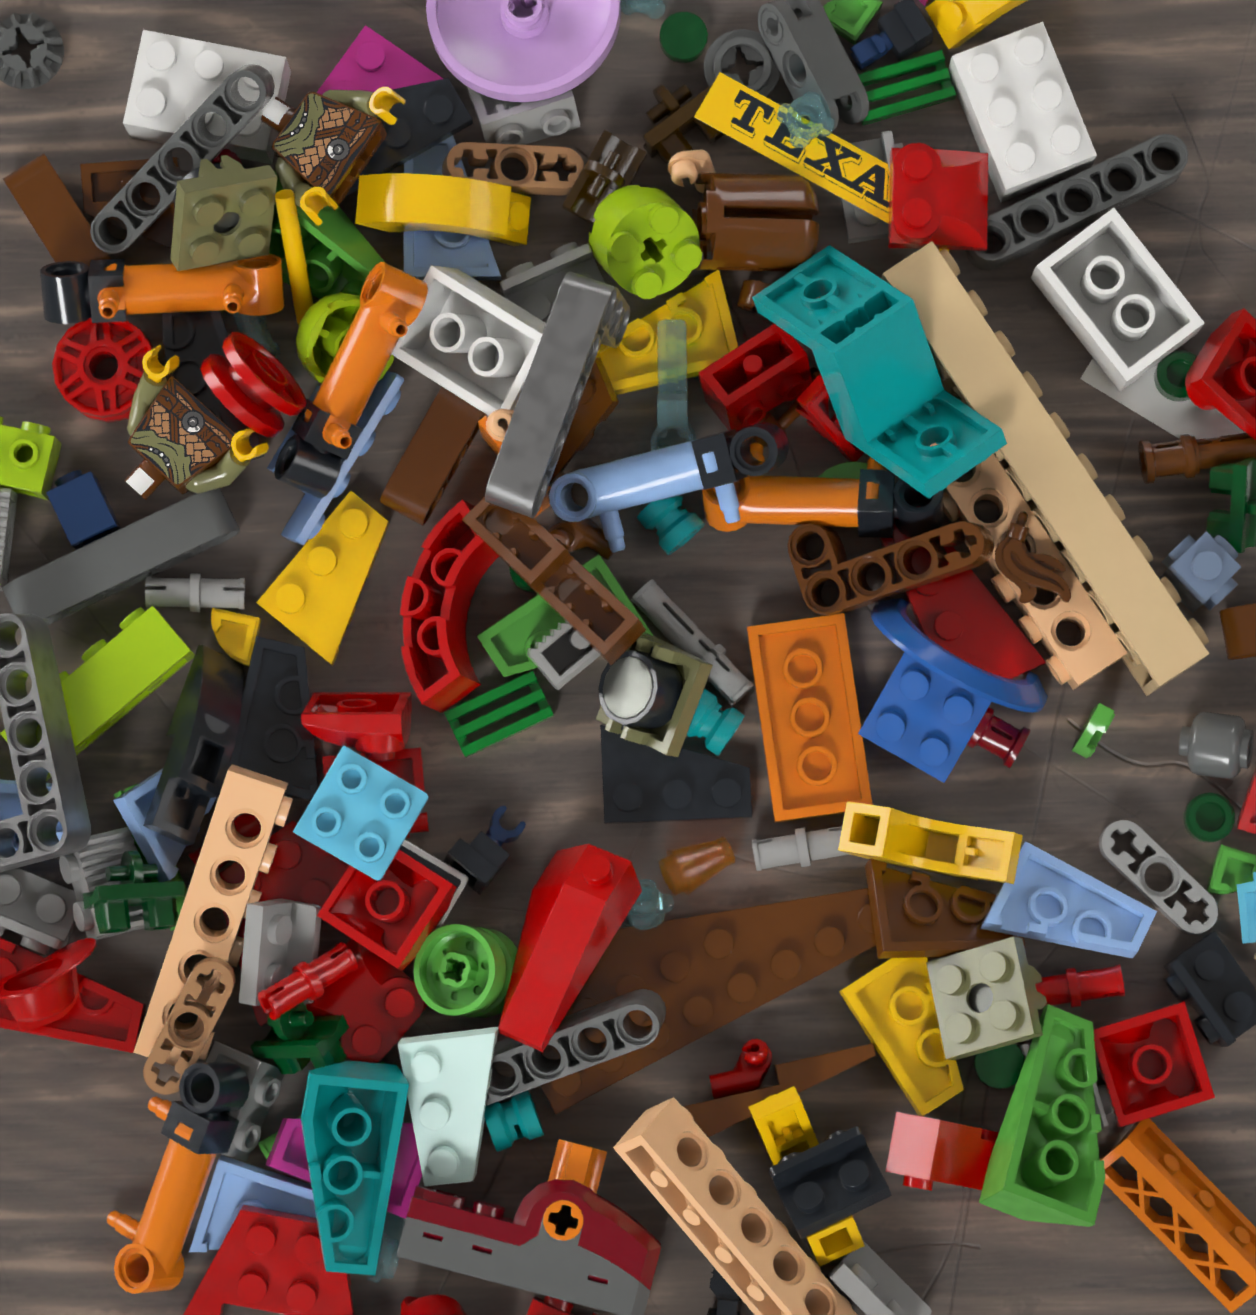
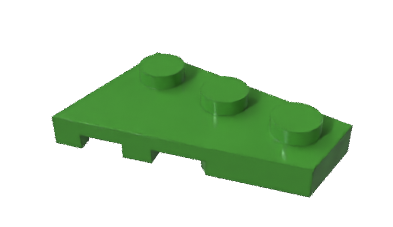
[476,554,653,677]

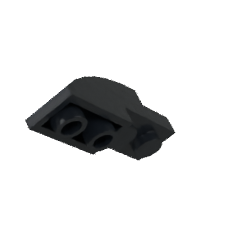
[143,645,244,845]

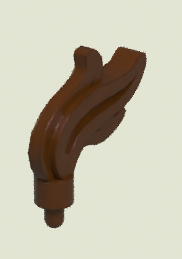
[995,511,1071,604]

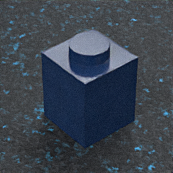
[46,470,121,550]

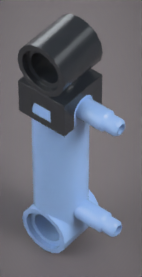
[549,422,789,552]

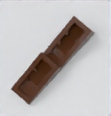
[462,497,646,665]
[683,1043,876,1137]

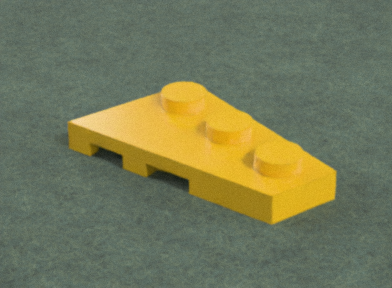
[256,491,389,666]
[839,957,964,1117]

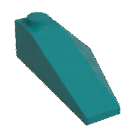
[301,1060,410,1275]

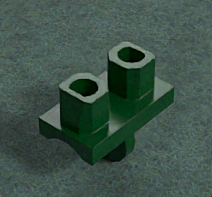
[1206,457,1256,553]
[83,851,186,934]
[250,1002,350,1074]

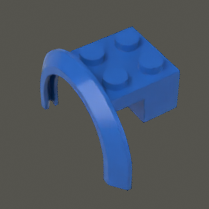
[858,598,1048,783]

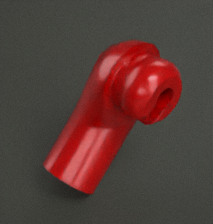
[709,1038,772,1099]

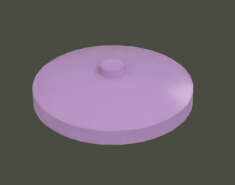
[426,0,621,102]

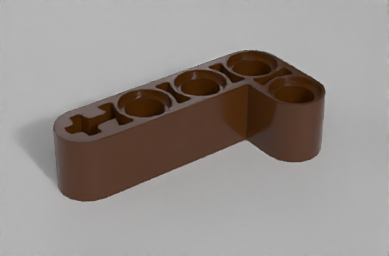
[787,521,994,615]

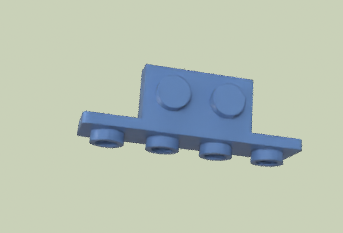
[267,371,404,545]

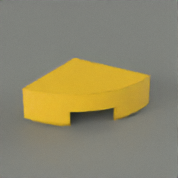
[211,608,262,667]

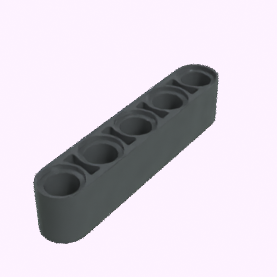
[90,64,275,254]
[966,134,1189,271]
[2,488,240,625]
[486,989,666,1106]

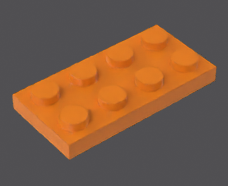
[747,613,873,823]

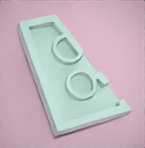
[398,1027,499,1187]

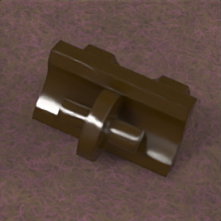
[643,84,725,165]
[562,130,647,225]

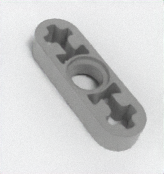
[1099,820,1218,934]

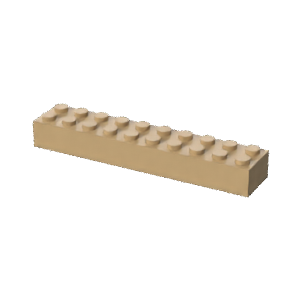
[881,241,1209,696]

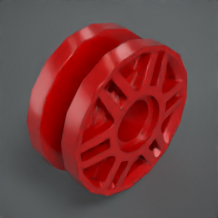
[52,318,159,423]
[200,332,307,438]

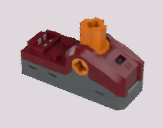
[396,1139,661,1315]

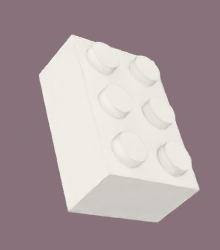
[948,22,1097,203]
[123,30,291,164]
[1031,208,1204,392]
[392,265,546,416]

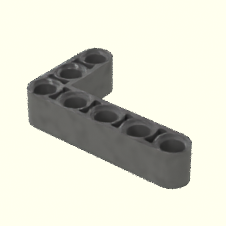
[485,272,630,518]
[0,613,91,872]

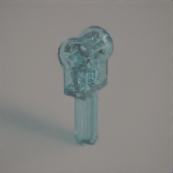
[650,319,696,451]

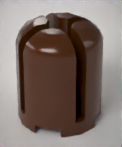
[692,173,819,272]

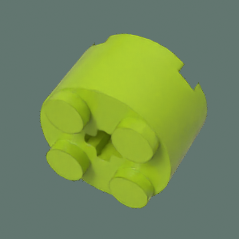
[589,185,702,299]

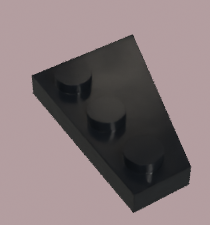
[346,78,473,196]
[229,636,318,801]
[600,725,752,824]

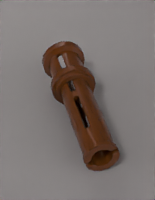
[1138,433,1256,484]

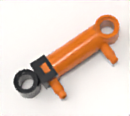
[40,254,284,324]
[274,262,428,499]
[702,442,944,538]
[107,1062,250,1294]

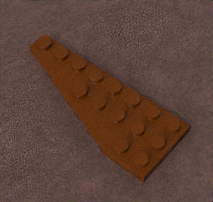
[540,888,876,1114]

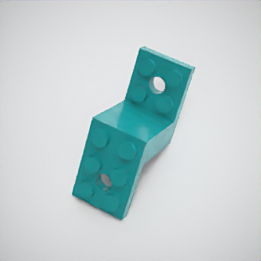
[752,245,1007,499]

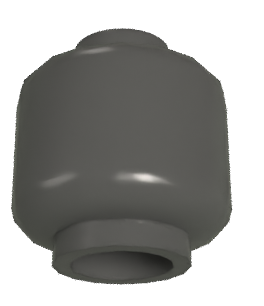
[1179,712,1254,779]

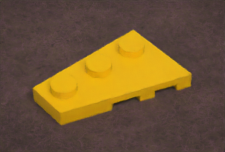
[596,270,738,395]

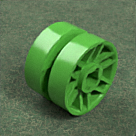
[414,924,517,1018]

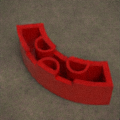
[400,499,499,713]
[885,1112,999,1191]

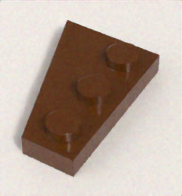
[865,858,1026,958]

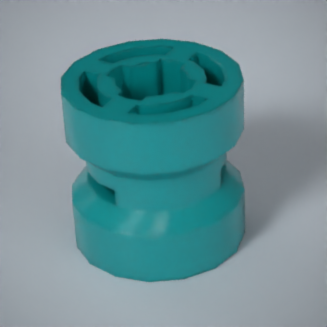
[636,495,705,555]
[687,688,745,756]
[484,1090,544,1152]

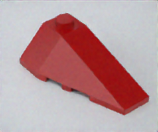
[498,844,642,1052]

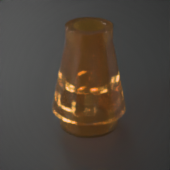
[658,836,736,896]

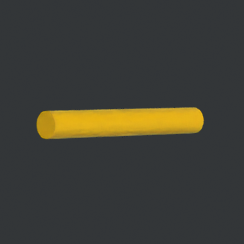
[275,189,313,324]

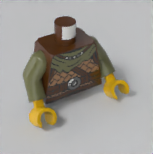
[261,87,406,226]
[124,345,269,500]

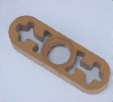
[442,142,584,196]
[143,957,236,1095]

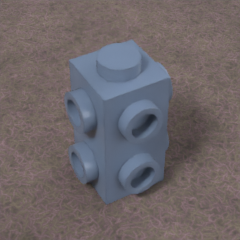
[1159,531,1241,613]

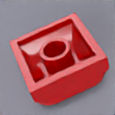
[888,143,988,251]
[1185,308,1256,440]
[301,692,412,761]
[317,850,457,971]
[306,939,427,1063]
[1093,1002,1215,1127]

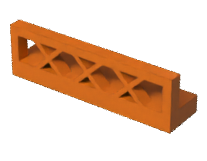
[1099,1118,1256,1313]

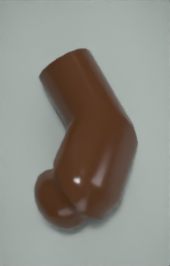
[549,518,614,561]

